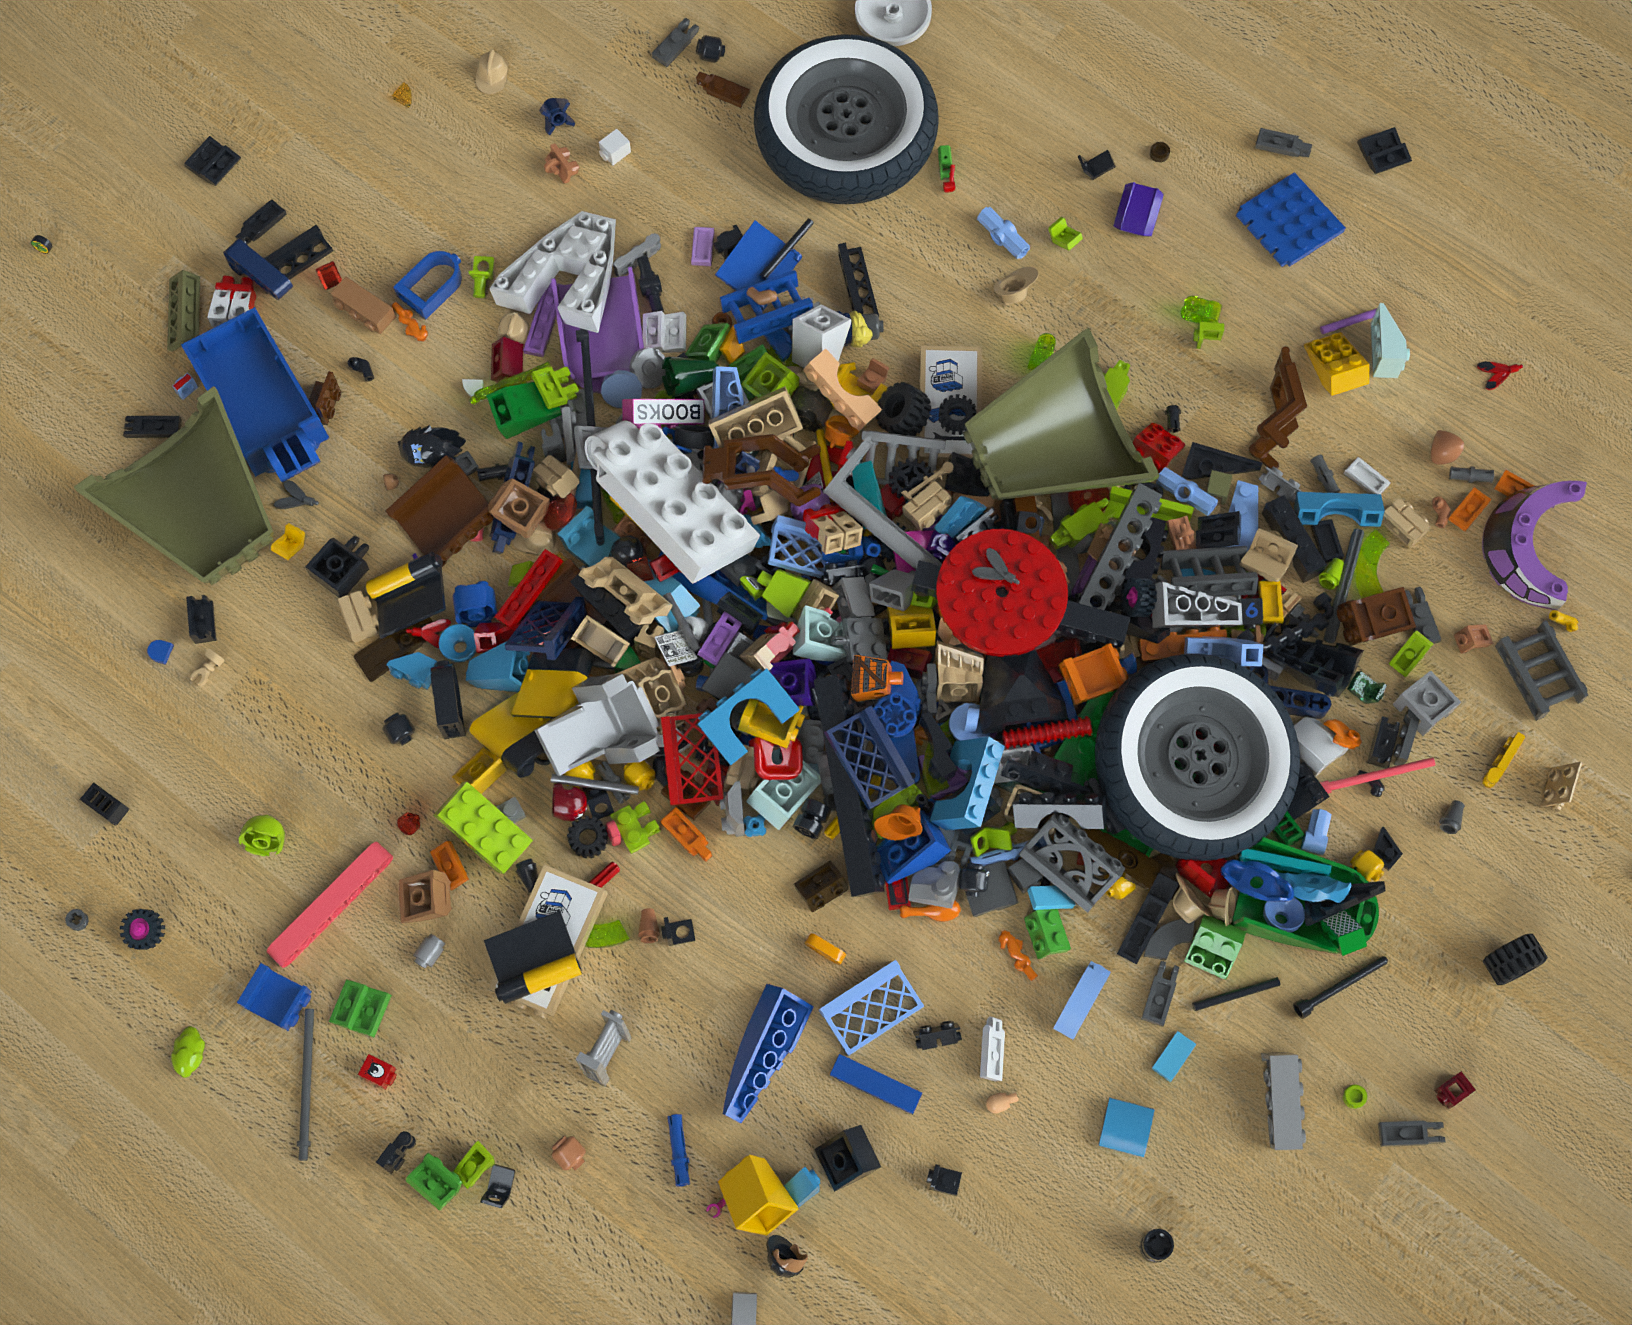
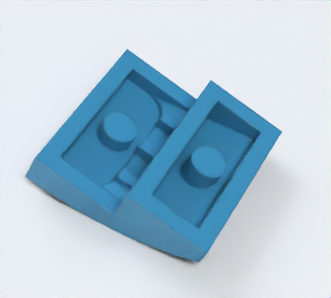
[934,496,987,538]
[1099,1097,1154,1157]

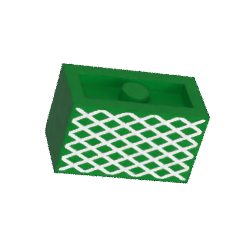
[1320,910,1367,956]

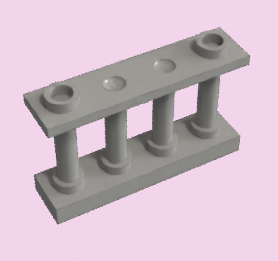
[862,430,946,485]
[576,1010,632,1087]

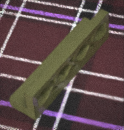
[167,270,200,352]

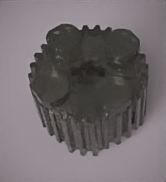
[792,386,833,433]

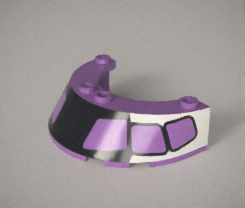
[1482,481,1587,611]

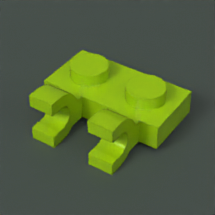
[532,366,579,409]
[610,801,661,854]

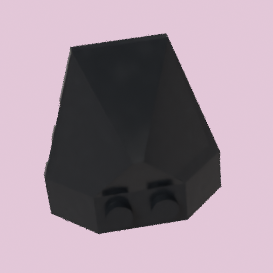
[1263,632,1364,697]
[979,649,1069,734]

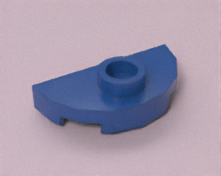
[764,329,792,363]

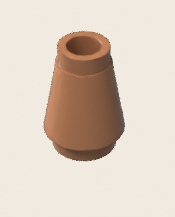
[638,908,660,943]

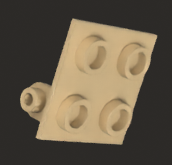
[1540,761,1582,812]

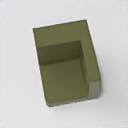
[1207,470,1232,505]

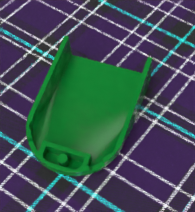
[1231,837,1379,954]

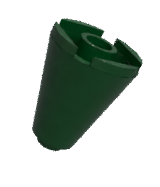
[661,357,720,398]

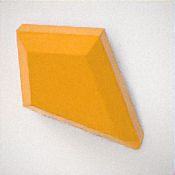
[720,324,745,364]

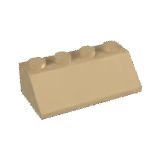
[709,386,803,457]

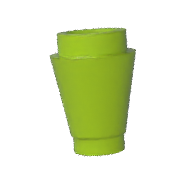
[1319,558,1344,590]

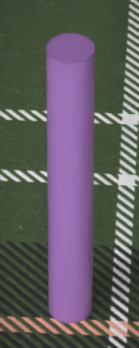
[1320,308,1377,334]

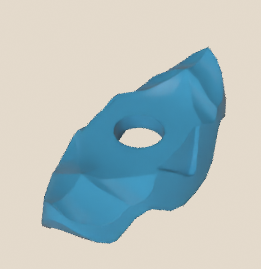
[1275,871,1351,903]

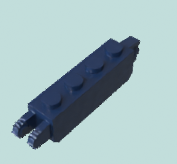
[489,441,535,555]

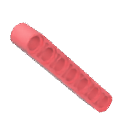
[266,841,393,968]

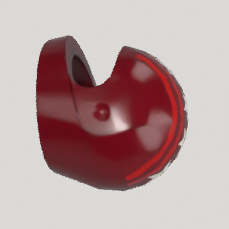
[552,783,588,822]

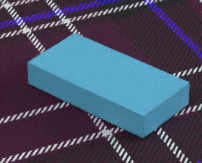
[1027,886,1076,910]
[1152,1031,1196,1082]

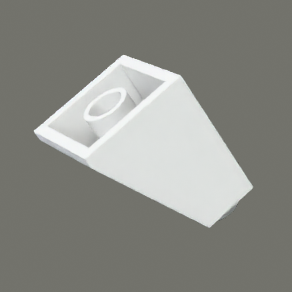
[792,304,851,368]

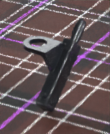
[999,499,1041,533]

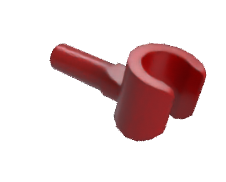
[943,164,956,193]

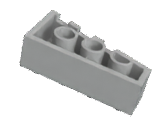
[1152,582,1242,628]

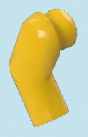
[1549,610,1579,632]

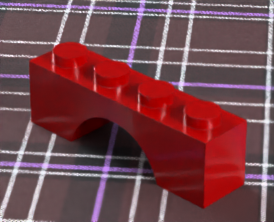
[474,620,558,653]

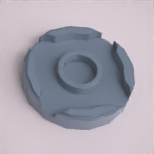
[601,370,642,408]

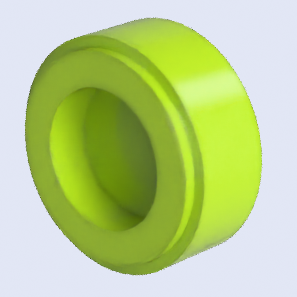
[1343,1085,1367,1109]

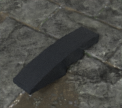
[1117,872,1179,964]

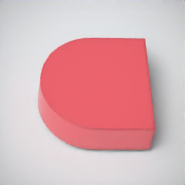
[605,820,621,846]

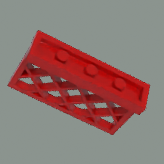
[661,713,724,806]

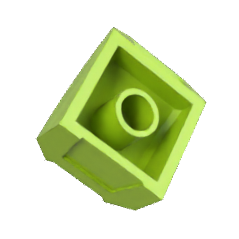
[741,352,800,398]

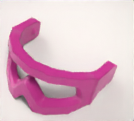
[737,488,756,515]

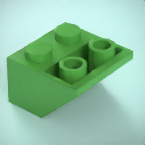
[1184,914,1246,980]

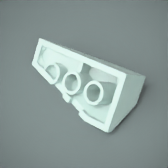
[793,605,853,663]

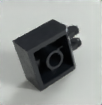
[305,536,369,598]

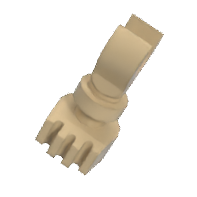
[190,648,225,687]

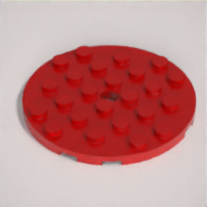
[936,529,1068,657]

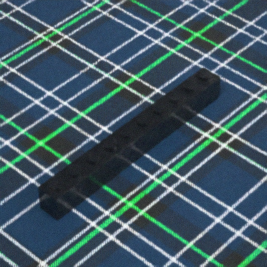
[910,560,1130,648]
[814,674,885,897]

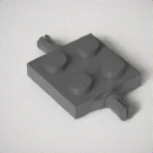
[831,618,892,662]

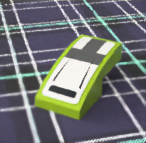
[740,576,766,601]

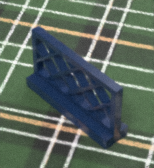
[505,597,587,660]
[824,706,915,810]

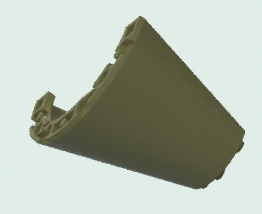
[963,328,1159,500]
[74,386,274,585]

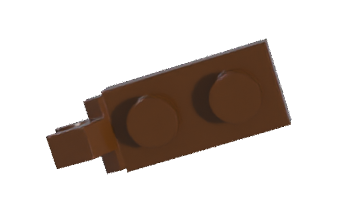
[696,71,750,108]

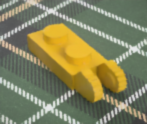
[1482,732,1525,788]

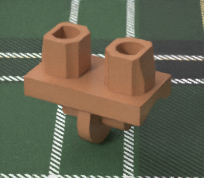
[544,143,579,184]
[612,514,652,549]
[1166,516,1196,550]

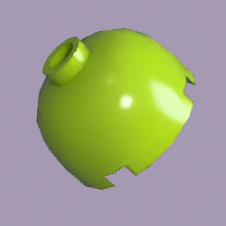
[239,815,285,856]

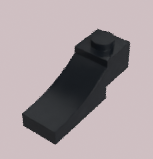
[1104,596,1170,644]
[920,711,957,784]

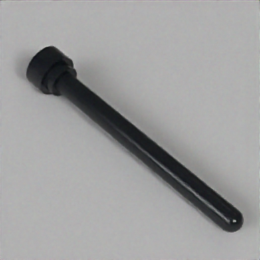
[1293,956,1388,1019]

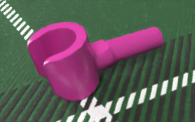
[706,1198,726,1218]

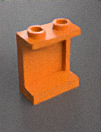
[1059,643,1128,705]

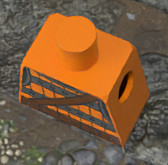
[851,655,903,702]

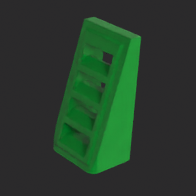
[1272,812,1305,846]

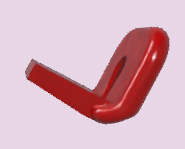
[806,440,854,489]
[748,737,803,780]
[1175,858,1230,898]

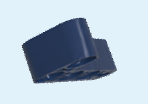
[223,239,293,300]
[1249,664,1332,719]

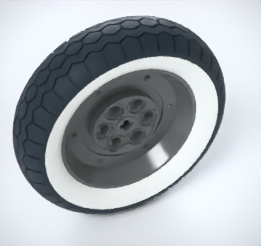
[754,34,939,204]
[1095,654,1300,861]

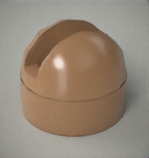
[383,473,399,491]

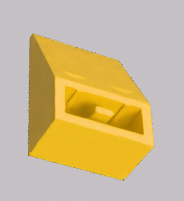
[1304,332,1369,396]
[887,605,936,649]

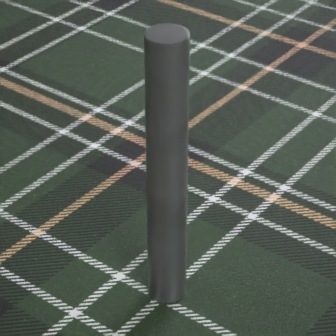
[663,592,701,652]

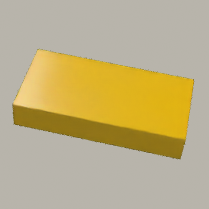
[1258,581,1284,624]

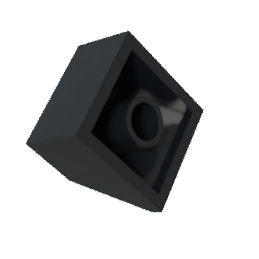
[814,1125,881,1192]

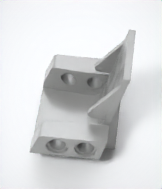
[534,674,660,776]

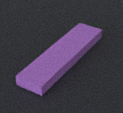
[523,282,562,357]

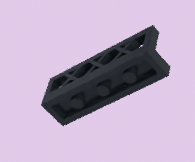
[263,225,333,294]
[838,242,879,317]

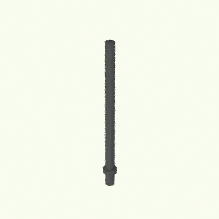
[297,1009,314,1161]

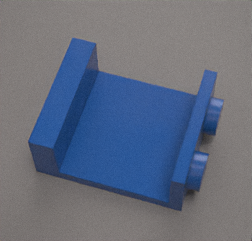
[237,963,312,1031]

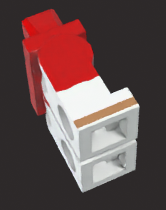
[207,275,256,328]

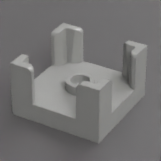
[1393,671,1461,736]

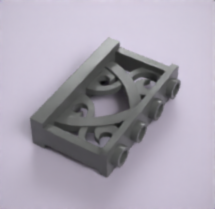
[1019,813,1125,913]

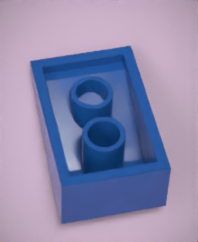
[877,810,951,884]

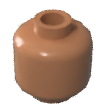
[551,1135,586,1171]

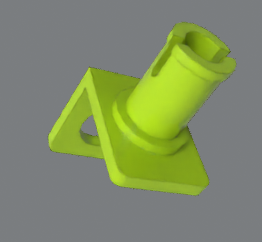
[468,256,494,298]
[970,822,1017,857]

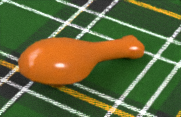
[900,901,961,922]

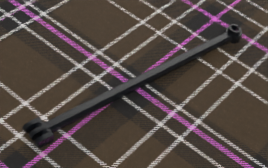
[576,328,605,546]

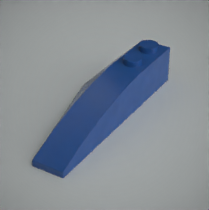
[658,550,769,620]
[722,984,814,1123]

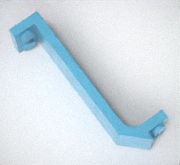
[558,506,700,634]

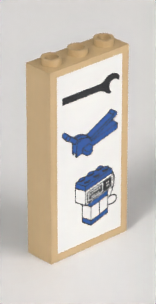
[918,345,982,467]
[489,864,608,1019]

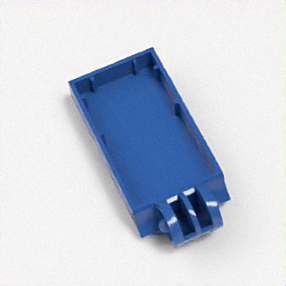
[181,307,329,482]

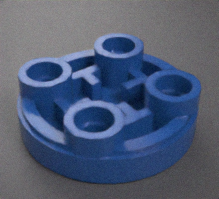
[873,693,917,738]

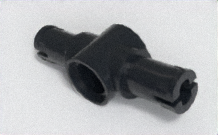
[637,256,664,312]

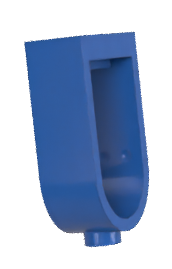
[394,251,462,320]

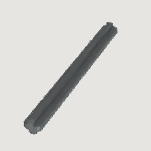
[1323,529,1364,644]

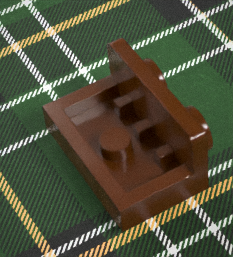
[661,768,712,821]

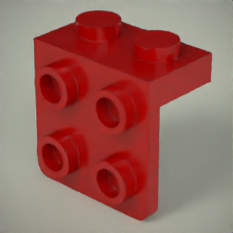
[1132,423,1185,473]

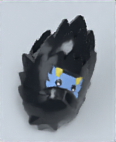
[397,425,466,468]

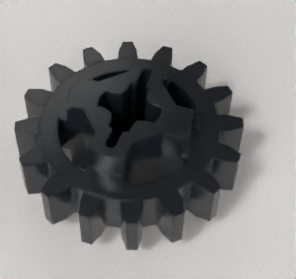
[888,458,933,502]

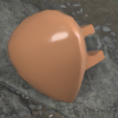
[1430,430,1464,465]

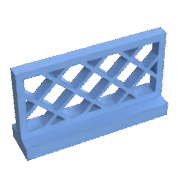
[768,515,843,579]
[819,960,924,1056]

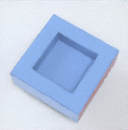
[172,373,198,400]

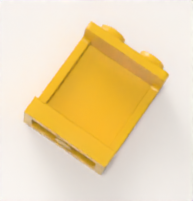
[738,699,805,748]

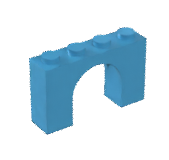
[697,668,800,766]
[930,736,1005,830]

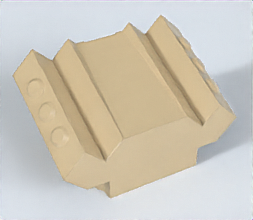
[933,641,984,703]
[616,657,686,734]

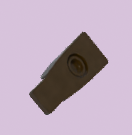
[354,617,439,682]
[1082,829,1162,890]

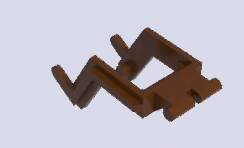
[1249,346,1307,469]
[702,434,821,507]

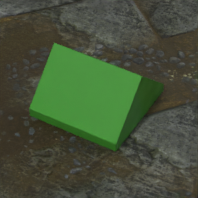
[685,323,730,362]

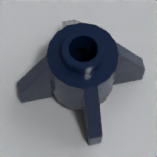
[539,98,575,135]

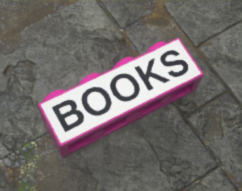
[622,399,704,429]

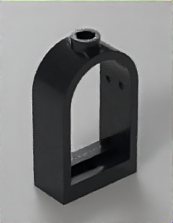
[431,660,466,740]

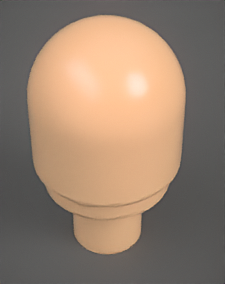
[986,1092,1019,1113]

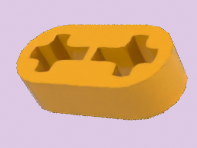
[805,933,846,965]

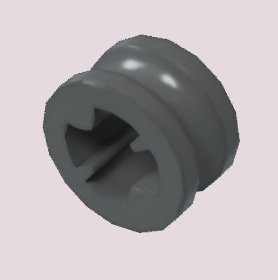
[65,909,89,931]

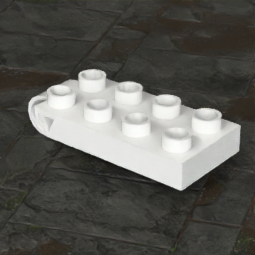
[584,420,760,584]

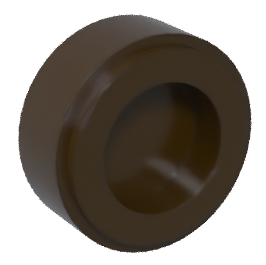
[1150,142,1170,163]

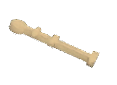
[901,462,953,501]

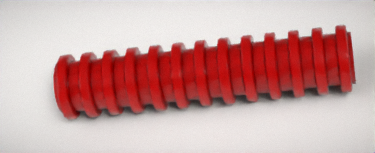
[1002,716,1092,750]

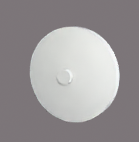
[855,0,932,46]

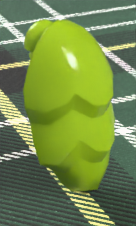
[171,1026,205,1078]

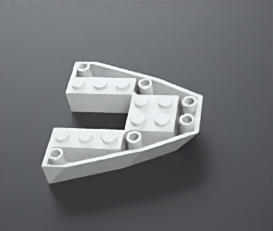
[489,211,616,333]

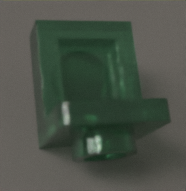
[1347,671,1387,704]

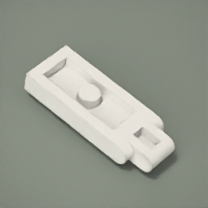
[980,1017,1005,1081]

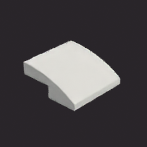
[643,311,686,353]

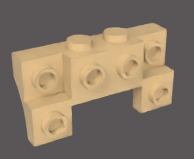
[579,557,673,625]

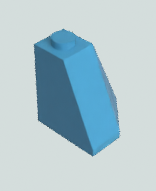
[465,641,530,693]

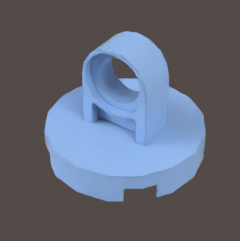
[949,703,990,741]

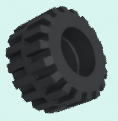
[876,382,931,436]
[1483,933,1548,985]

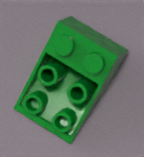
[486,382,562,439]

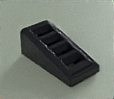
[79,782,129,826]

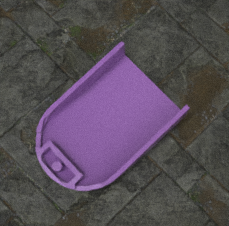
[551,267,644,394]

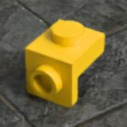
[271,523,305,560]

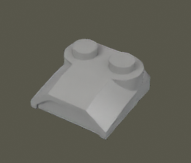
[720,781,745,837]
[908,861,962,909]

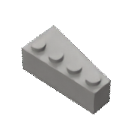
[1261,1052,1306,1150]

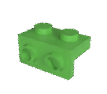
[1024,909,1071,959]
[406,1153,462,1211]

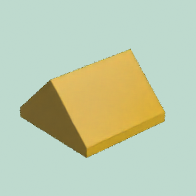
[452,747,507,794]

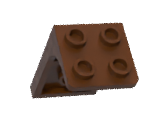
[1337,587,1416,646]

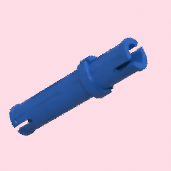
[667,1114,690,1187]

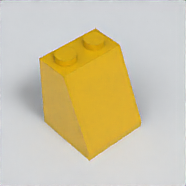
[718,1154,799,1236]

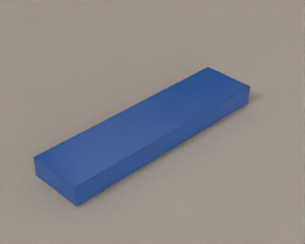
[830,1054,922,1115]

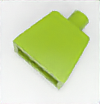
[757,569,812,618]

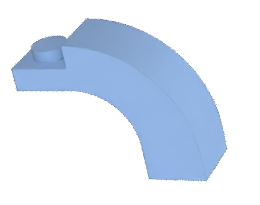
[1184,636,1263,666]
[1053,961,1111,1040]

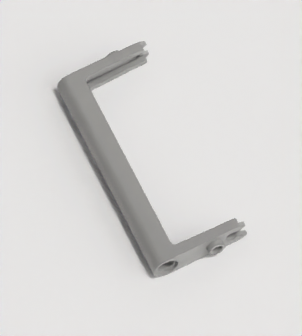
[823,436,942,570]

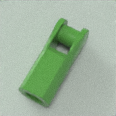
[937,145,952,180]

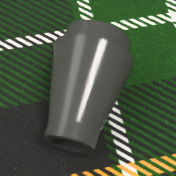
[1439,800,1465,834]

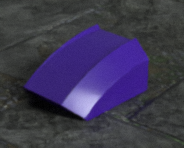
[1113,182,1164,236]
[769,659,817,706]

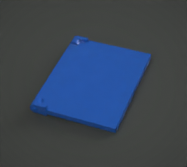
[715,220,802,311]

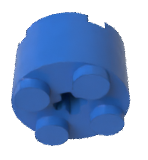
[452,581,498,628]

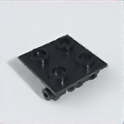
[1287,762,1330,820]

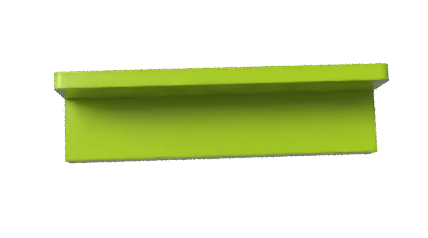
[1105,486,1194,533]

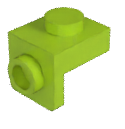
[1048,217,1083,251]
[1193,321,1224,349]

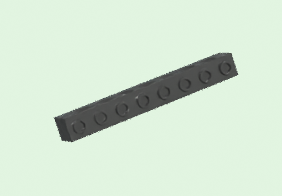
[1060,483,1162,647]

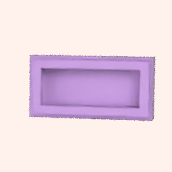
[691,227,714,266]

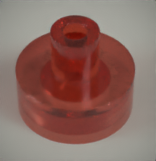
[397,812,420,836]

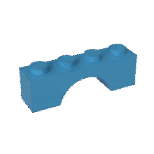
[1294,492,1385,527]

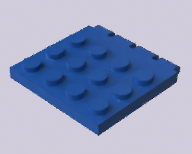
[1236,172,1346,267]

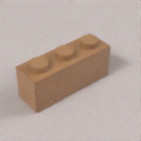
[330,276,396,335]

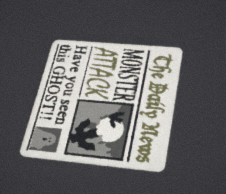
[655,630,697,666]

